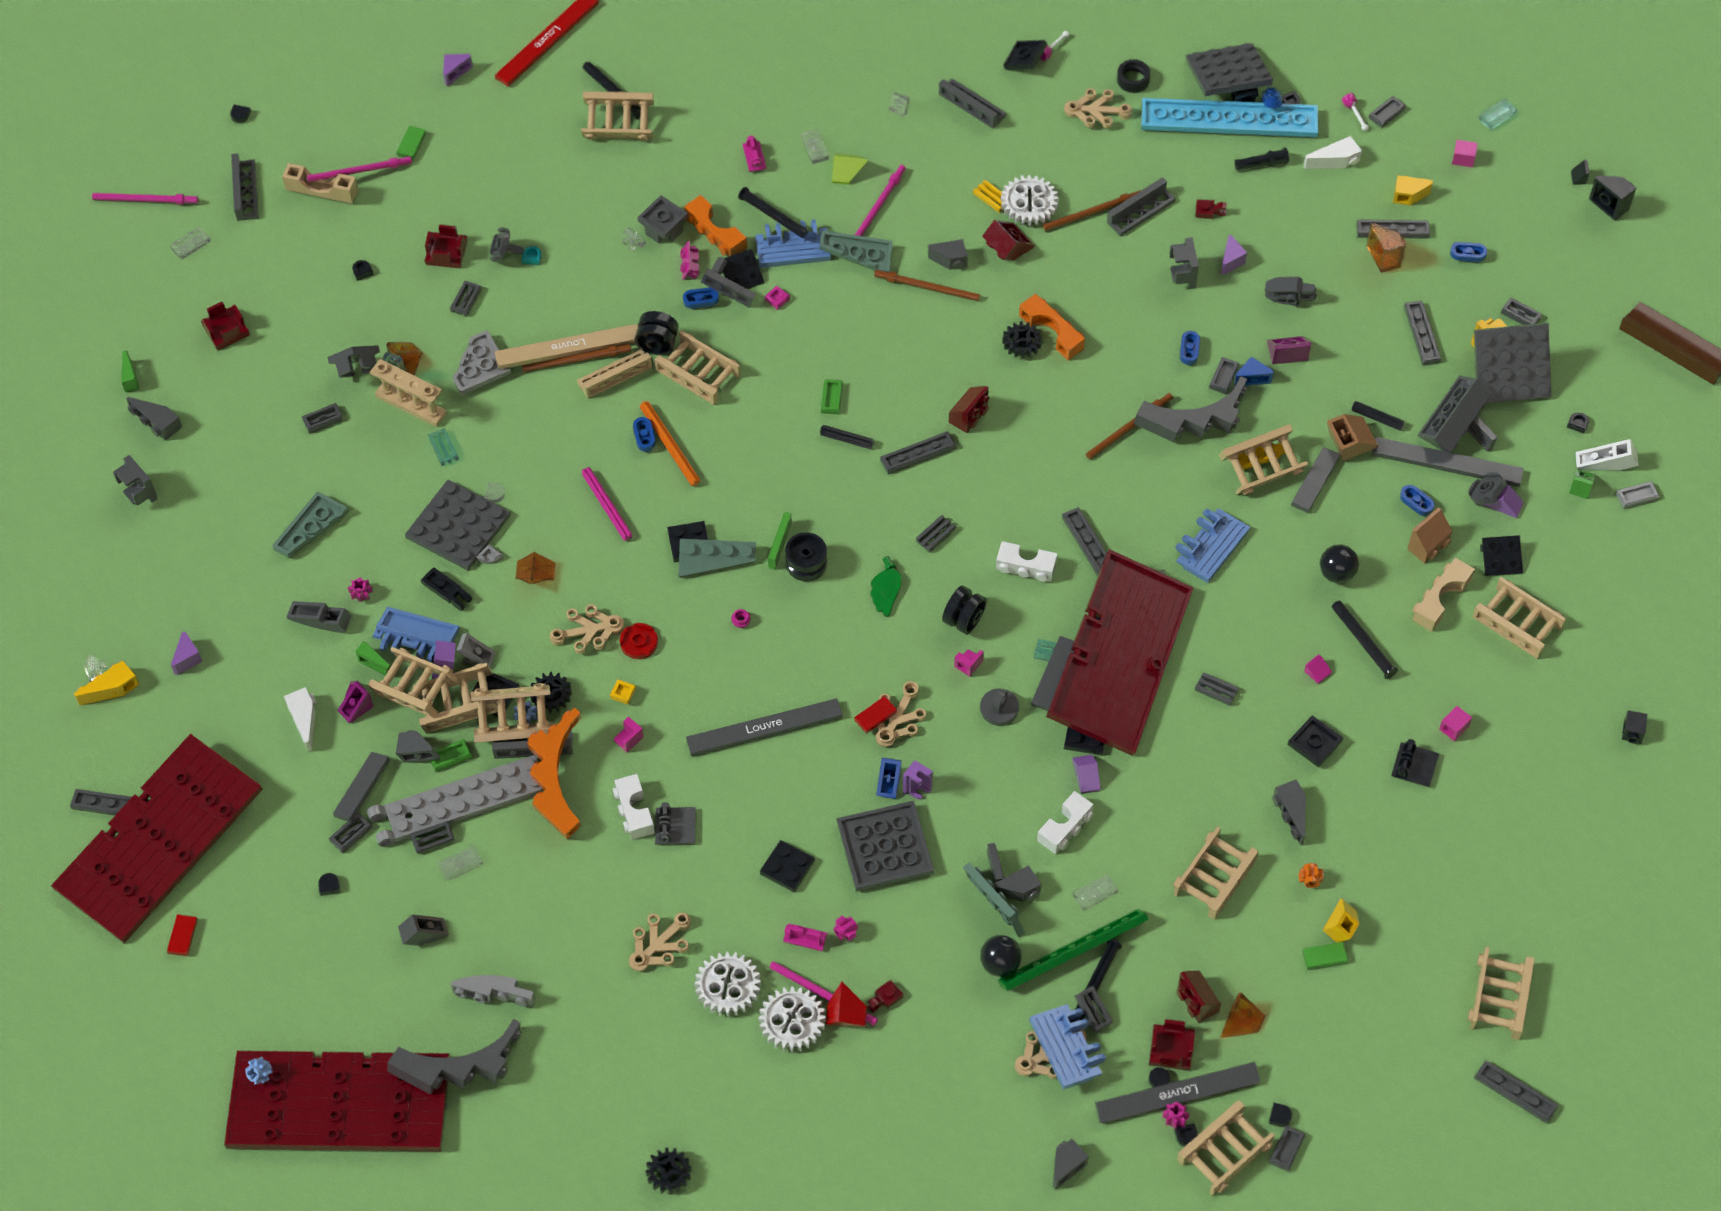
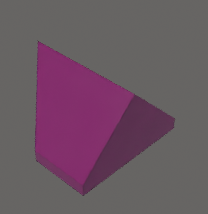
[338,681,374,723]

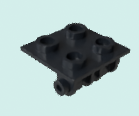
[722,249,764,289]
[1480,535,1523,576]
[1391,739,1439,787]

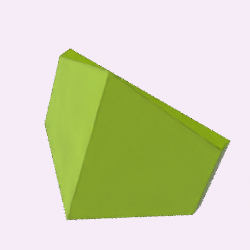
[832,153,869,185]

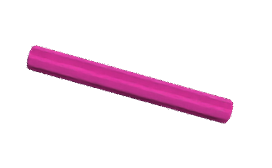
[582,467,632,541]

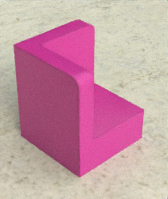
[1452,140,1477,168]
[954,649,984,677]
[1439,706,1472,741]
[614,717,644,752]

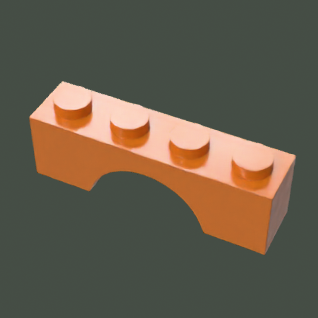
[684,195,747,257]
[1019,294,1085,361]

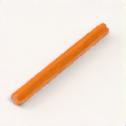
[640,401,700,486]

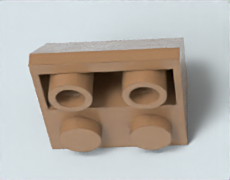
[1327,414,1378,461]

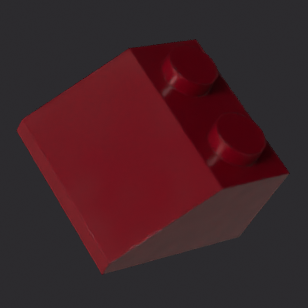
[982,220,1035,261]

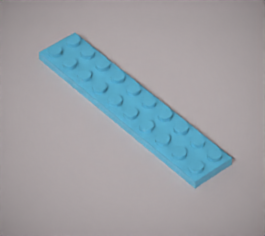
[1141,98,1318,137]

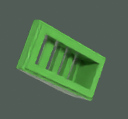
[121,350,139,393]
[355,641,390,676]

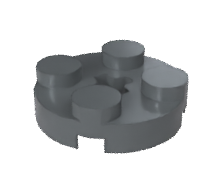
[1468,472,1507,505]

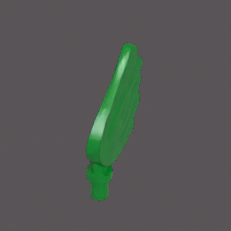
[870,556,902,617]

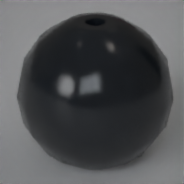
[1319,544,1359,584]
[980,935,1022,977]

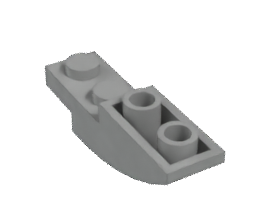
[451,975,535,1007]

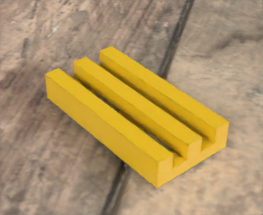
[973,180,1003,213]

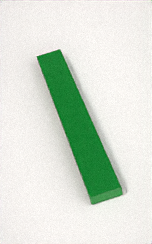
[998,909,1149,991]

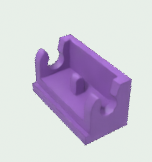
[903,760,933,800]

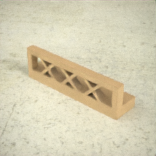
[577,350,652,399]

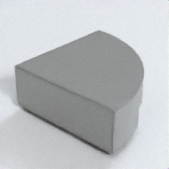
[476,545,503,564]

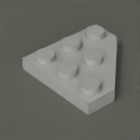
[453,330,511,395]

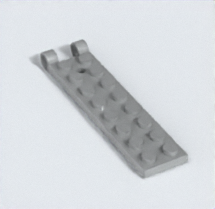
[367,755,544,847]

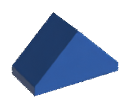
[1235,357,1273,386]
[876,757,902,799]

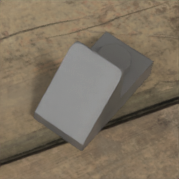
[457,633,496,667]

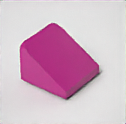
[1304,654,1332,684]

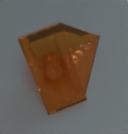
[386,342,423,376]
[516,552,555,584]
[1220,993,1266,1038]

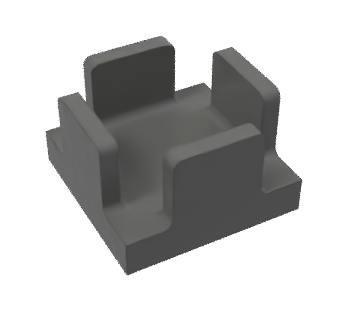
[637,195,688,243]
[1169,237,1199,288]
[327,345,380,378]
[113,455,158,506]

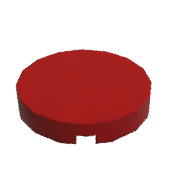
[619,623,658,659]

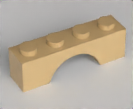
[282,163,358,204]
[1412,557,1475,632]

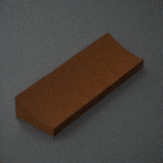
[1619,302,1721,385]

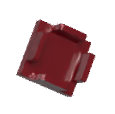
[425,224,468,269]
[201,302,250,351]
[1149,1019,1195,1071]

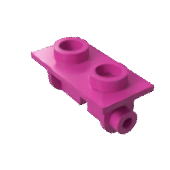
[742,135,766,172]
[680,241,699,280]
[783,923,828,951]

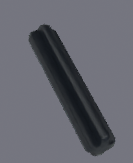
[1351,401,1405,431]
[820,425,874,449]

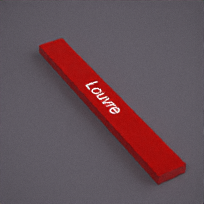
[495,0,599,87]

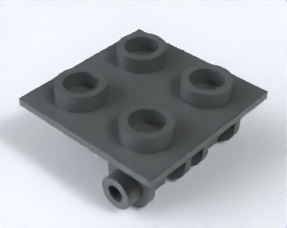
[655,802,696,844]

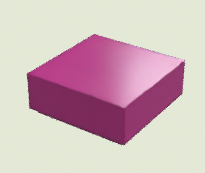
[764,286,790,310]

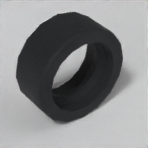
[1117,59,1150,93]

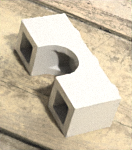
[996,541,1057,582]
[612,774,655,840]
[1037,791,1094,854]

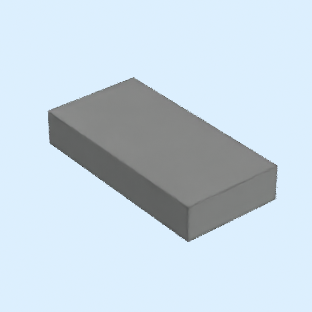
[1616,481,1659,509]

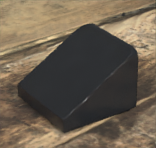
[1571,160,1589,185]

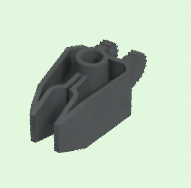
[1265,277,1317,306]

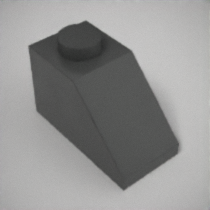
[928,239,968,270]
[396,730,440,763]
[994,865,1041,902]
[398,914,449,946]
[1053,1139,1089,1190]

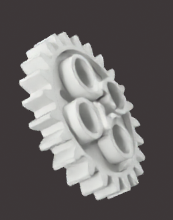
[1001,175,1059,226]
[694,951,761,1017]
[759,986,826,1052]

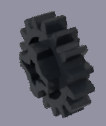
[1002,321,1042,359]
[530,672,572,713]
[645,1147,692,1194]

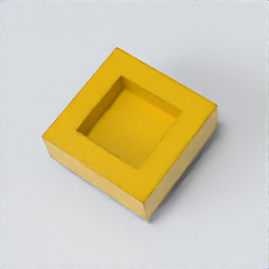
[610,679,636,705]

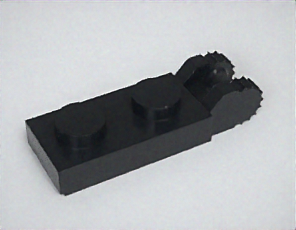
[421,567,473,611]

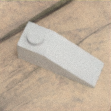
[1303,136,1362,169]
[1576,439,1639,470]
[284,687,316,752]

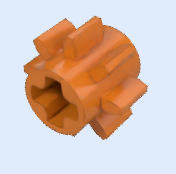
[1298,863,1324,888]

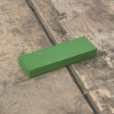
[768,512,792,570]

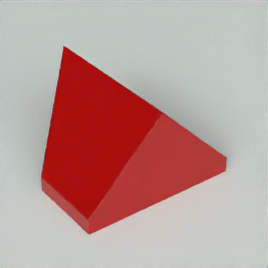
[826,981,867,1027]

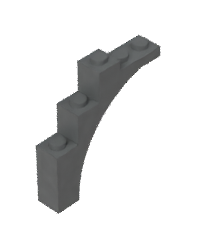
[1134,376,1248,442]
[388,1019,522,1095]

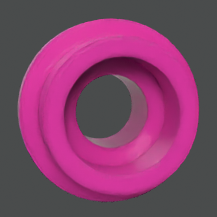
[731,609,751,628]

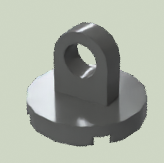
[490,227,524,263]
[980,688,1019,726]

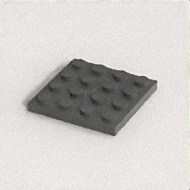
[1186,43,1273,97]
[1474,323,1551,403]
[405,480,511,571]
[836,801,934,892]

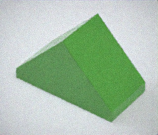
[1569,469,1595,499]

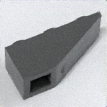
[126,397,182,440]
[1272,779,1306,846]

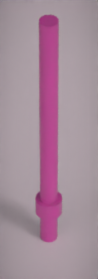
[307,157,412,182]
[855,164,906,236]
[92,193,199,205]
[769,961,878,1026]

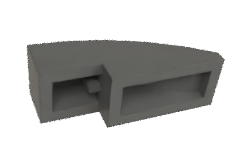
[286,601,352,633]

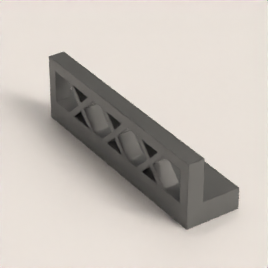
[939,79,1006,129]
[231,153,259,221]
[1107,177,1175,236]
[492,731,573,759]

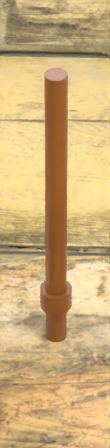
[1043,190,1141,231]
[874,270,980,301]
[522,344,631,372]
[1085,393,1173,460]

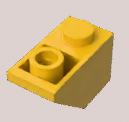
[1393,175,1433,205]
[1322,899,1359,943]

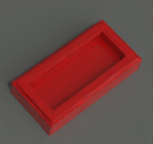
[854,696,897,734]
[167,914,198,957]

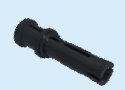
[1234,147,1289,171]

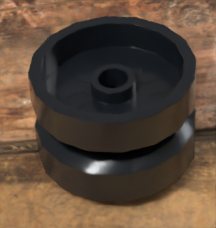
[634,311,679,355]
[785,532,827,582]
[942,585,987,635]

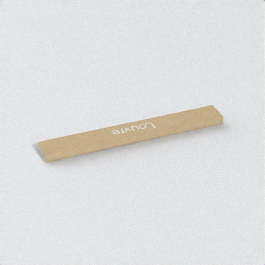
[494,324,638,369]

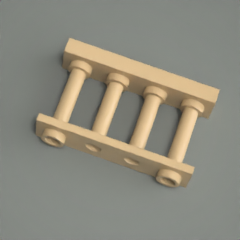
[581,91,654,141]
[655,330,740,405]
[370,359,447,427]
[1219,424,1308,495]
[1473,577,1566,659]
[368,647,458,718]
[413,663,498,734]
[470,683,552,743]
[1173,826,1259,920]
[1467,947,1535,1040]
[1177,1100,1274,1196]

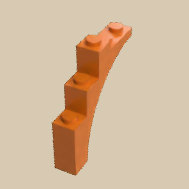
[527,708,582,839]

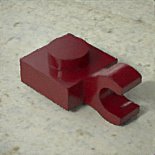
[1195,199,1227,219]
[867,979,904,1013]

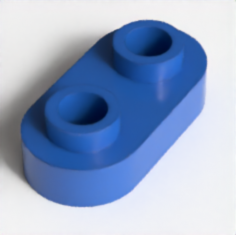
[1262,87,1282,108]
[1450,242,1487,262]
[683,287,719,309]
[1180,331,1200,365]
[633,417,655,452]
[1400,485,1434,516]

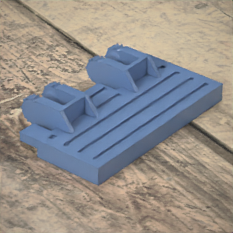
[756,219,831,268]
[1175,508,1250,583]
[373,607,459,663]
[1029,1004,1107,1090]

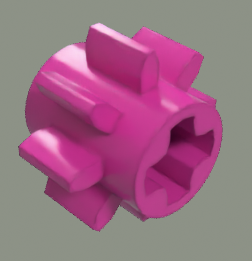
[348,577,373,602]
[833,915,858,941]
[1163,1102,1189,1129]

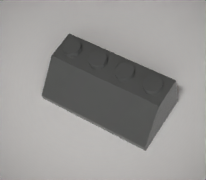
[1417,375,1493,452]

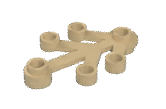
[1064,88,1132,129]
[550,604,624,654]
[876,681,926,747]
[629,913,691,971]
[1015,1029,1086,1079]

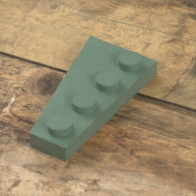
[819,230,893,273]
[272,491,349,558]
[678,539,756,577]
[963,863,1025,938]

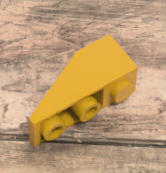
[74,660,139,705]

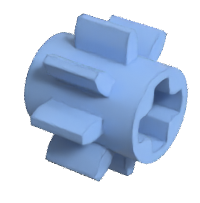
[513,701,537,724]
[245,1057,272,1084]

